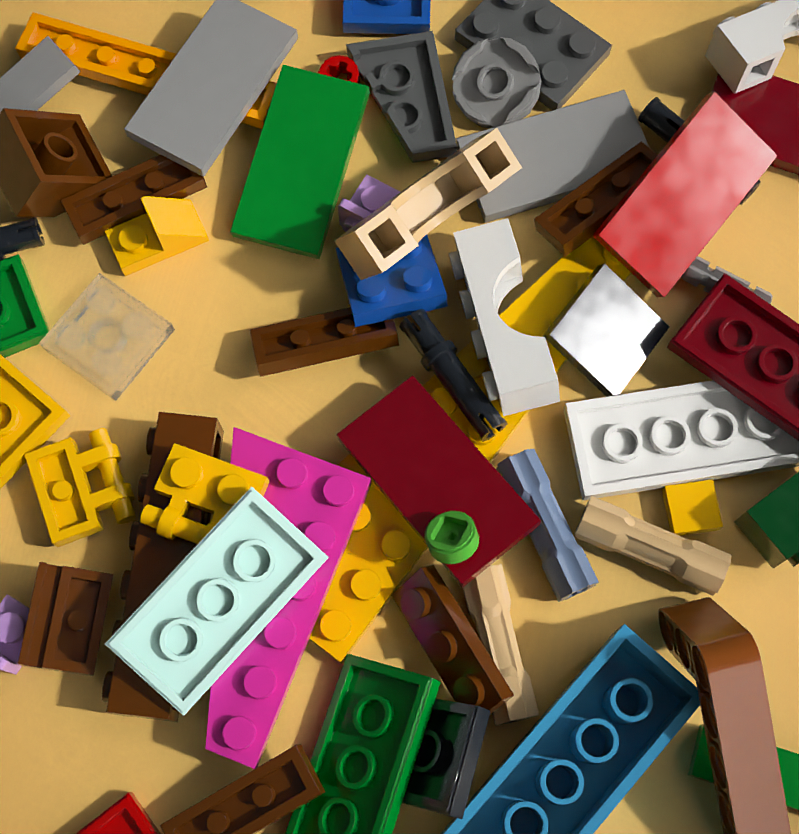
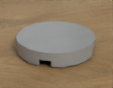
[452,37,542,128]

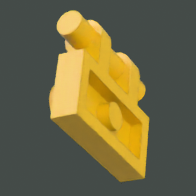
[24,428,136,547]
[140,443,269,544]

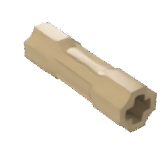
[574,496,732,596]
[462,564,539,726]

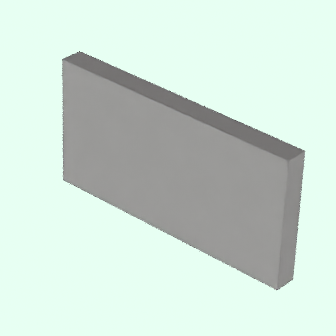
[124,0,298,177]
[456,90,649,223]

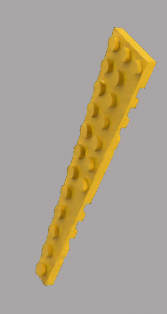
[309,237,632,664]

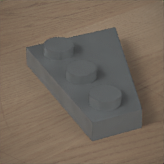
[346,31,457,163]

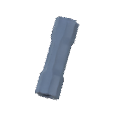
[496,449,599,602]

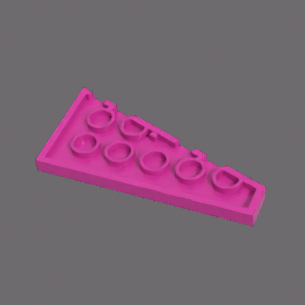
[205,427,372,769]

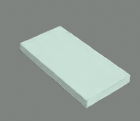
[105,487,329,716]

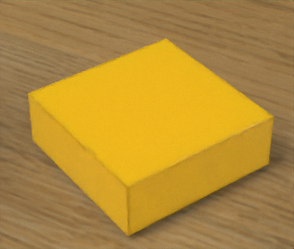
[662,479,723,536]

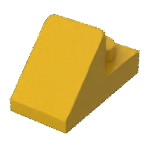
[105,196,209,276]

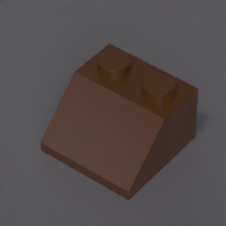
[0,108,112,217]

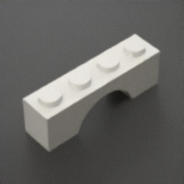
[705,0,799,94]
[449,218,560,416]

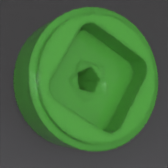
[425,511,479,564]

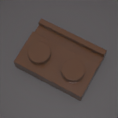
[18,562,113,676]

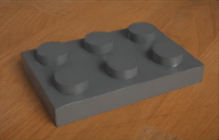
[455,0,612,111]

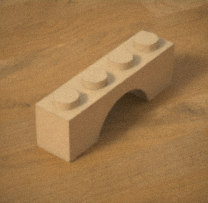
[334,128,522,280]

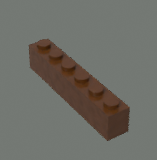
[102,412,224,722]

